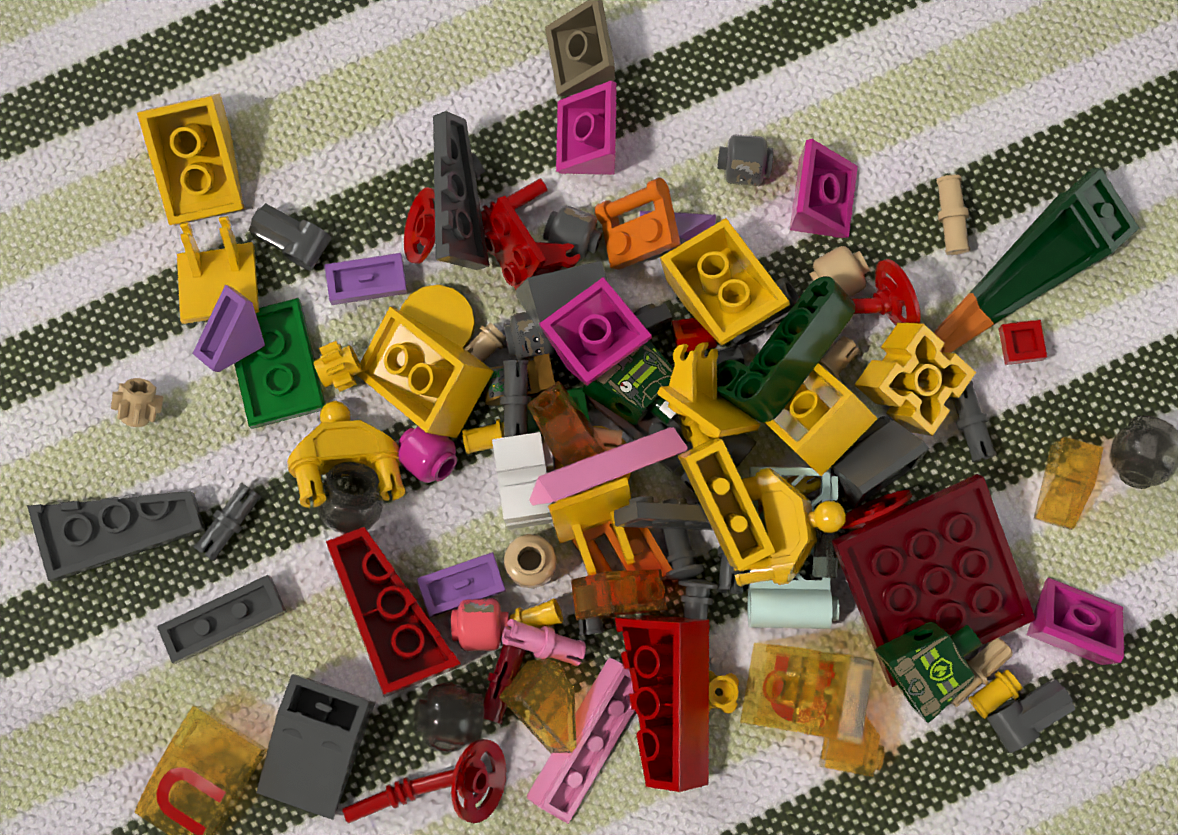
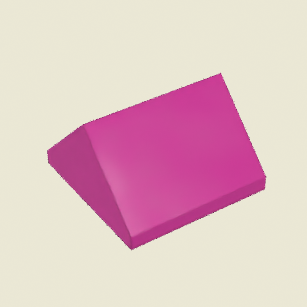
[556,81,617,175]
[790,139,858,238]
[539,277,652,386]
[1026,577,1124,665]

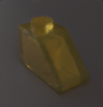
[1033,437,1104,530]
[499,659,577,753]
[819,685,884,777]

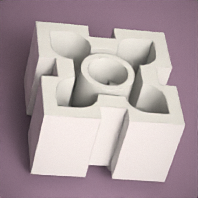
[492,432,556,530]

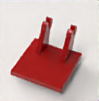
[484,195,580,289]

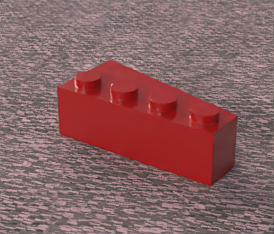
[326,527,461,697]
[615,615,709,792]

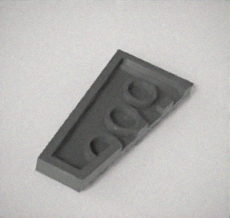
[433,111,490,270]
[27,491,205,582]

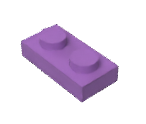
[324,253,408,305]
[417,552,506,617]

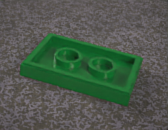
[234,298,326,429]

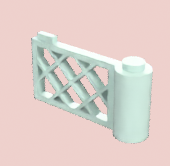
[747,467,840,629]

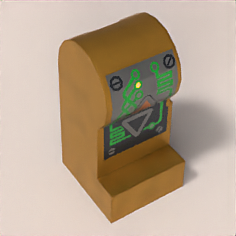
[483,354,557,406]

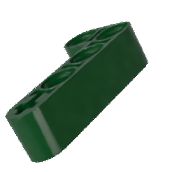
[717,276,856,422]

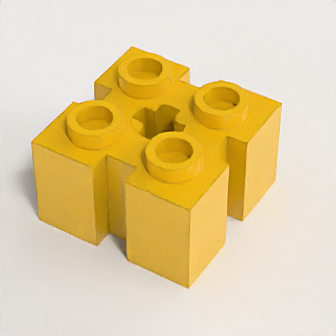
[854,323,976,436]

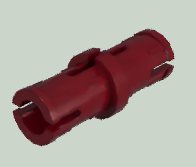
[477,644,527,724]

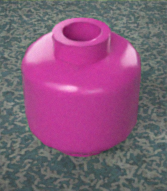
[398,426,457,483]

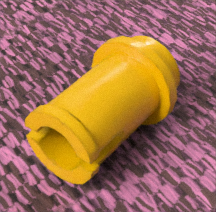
[462,419,504,455]
[509,598,563,629]
[968,669,1023,719]

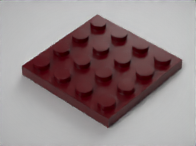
[832,474,1036,687]

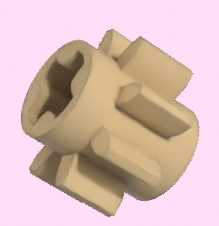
[111,378,163,427]

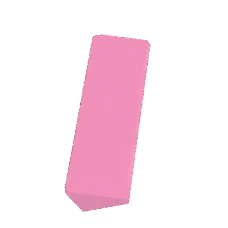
[529,427,687,505]
[527,658,635,824]

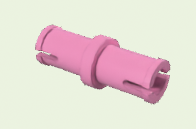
[502,619,586,666]

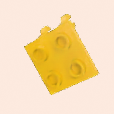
[177,216,259,324]
[657,342,761,438]
[548,477,635,579]

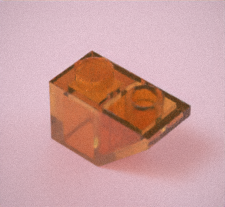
[527,381,607,467]
[571,569,667,621]

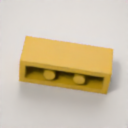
[678,438,776,571]

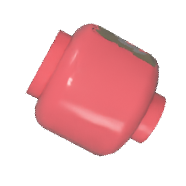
[451,598,510,651]

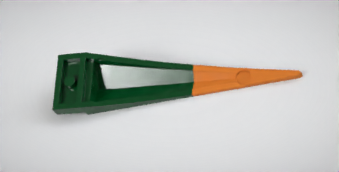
[933,168,1139,353]

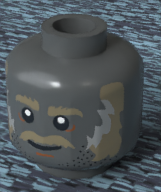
[717,134,774,186]
[543,206,603,261]
[504,312,556,361]

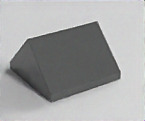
[516,261,607,338]
[831,420,929,509]

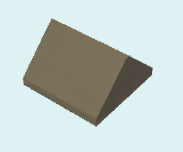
[545,0,615,97]

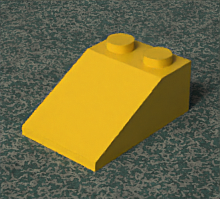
[137,93,244,225]
[660,218,790,346]
[356,306,494,438]
[764,363,878,476]

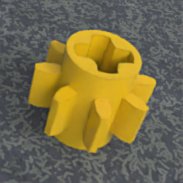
[314,341,362,392]

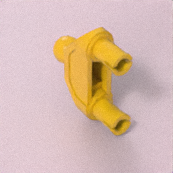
[287,401,405,508]
[734,468,846,586]

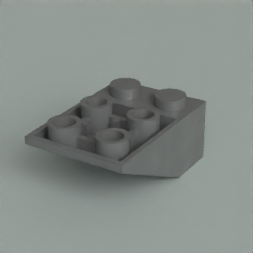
[256,674,376,820]

